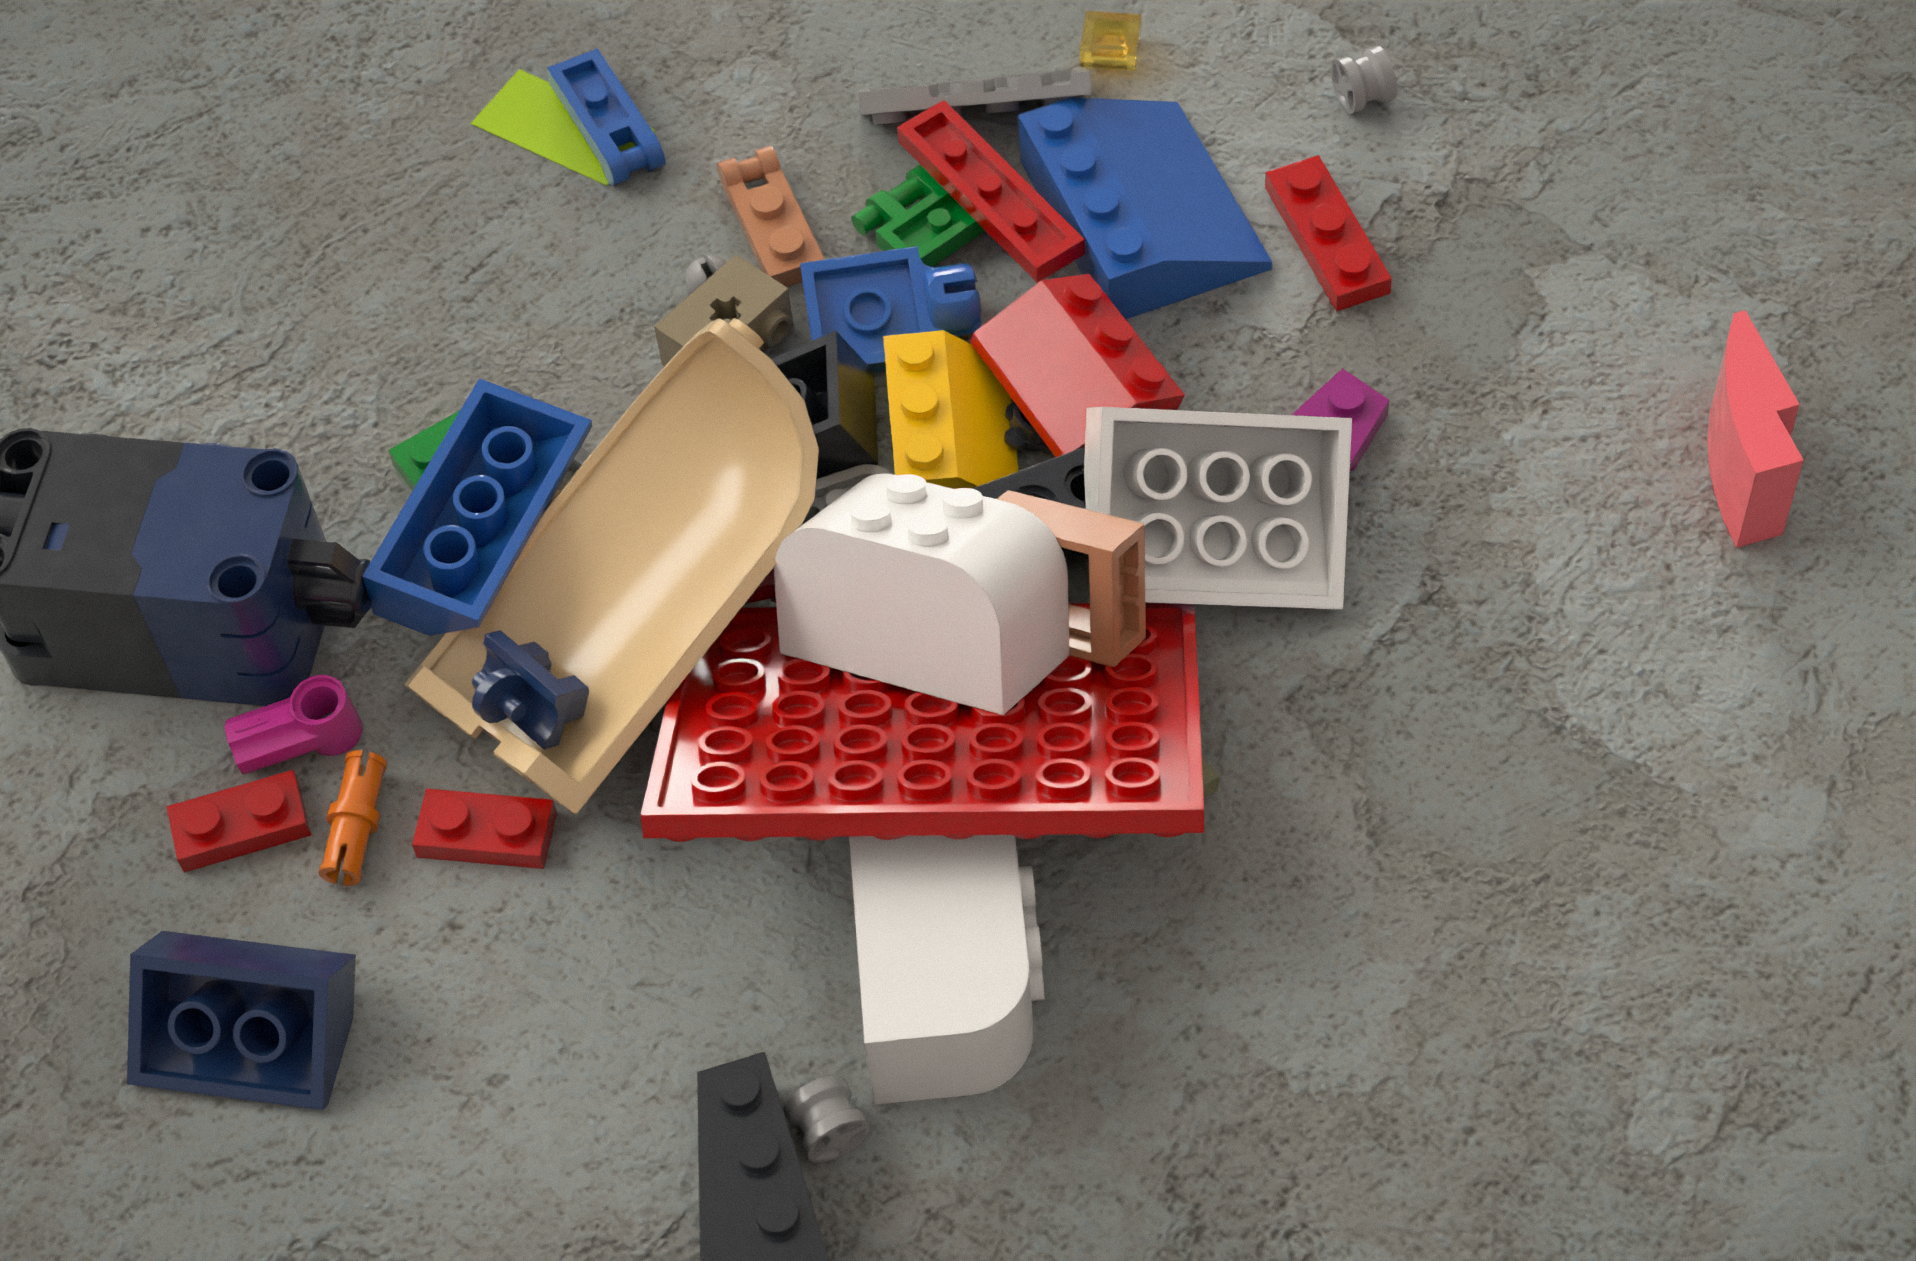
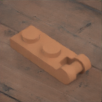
[717,145,825,287]

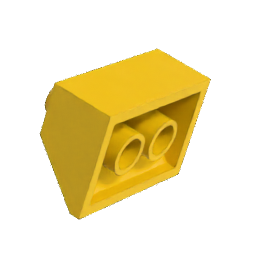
[883,330,1019,489]

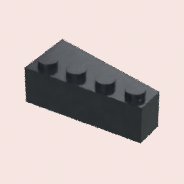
[697,1051,830,1261]

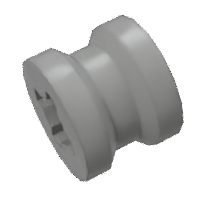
[1331,45,1397,114]
[783,1075,870,1163]

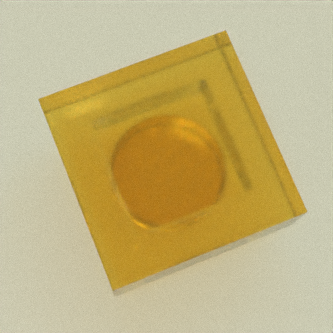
[1079,11,1142,71]

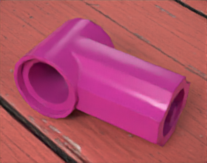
[224,675,363,775]

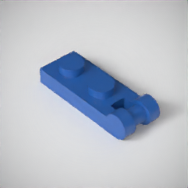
[547,48,666,186]

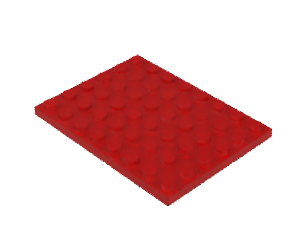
[641,602,1204,842]

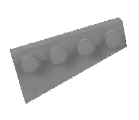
[858,68,1092,124]

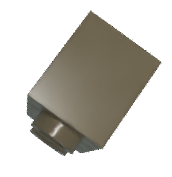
[654,254,794,366]

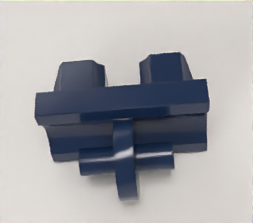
[472,630,589,750]

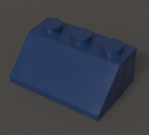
[127,931,356,1110]

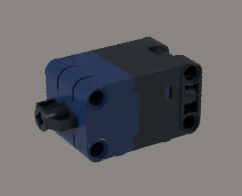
[0,428,372,706]

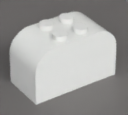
[774,474,1070,715]
[849,835,1045,1105]

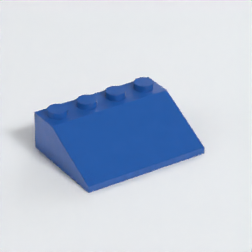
[1018,97,1272,319]

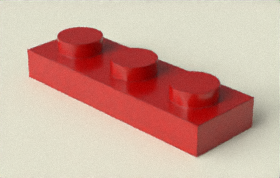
[1265,155,1392,312]

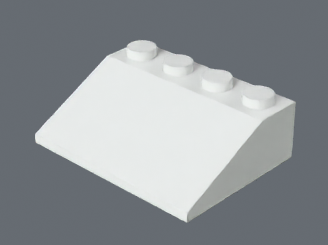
[1084,407,1352,609]

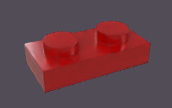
[166,770,311,873]
[412,788,557,869]

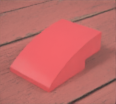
[1707,310,1804,548]

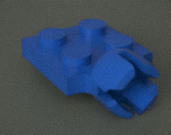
[800,246,982,373]

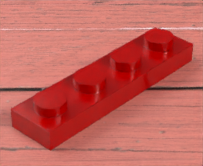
[897,100,1085,283]

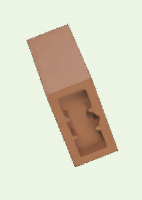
[997,490,1146,667]

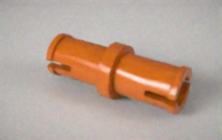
[318,750,388,886]

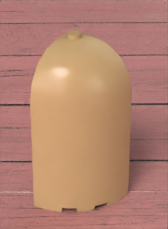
[403,318,819,815]

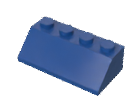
[362,378,593,636]

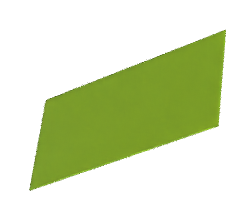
[470,69,655,186]

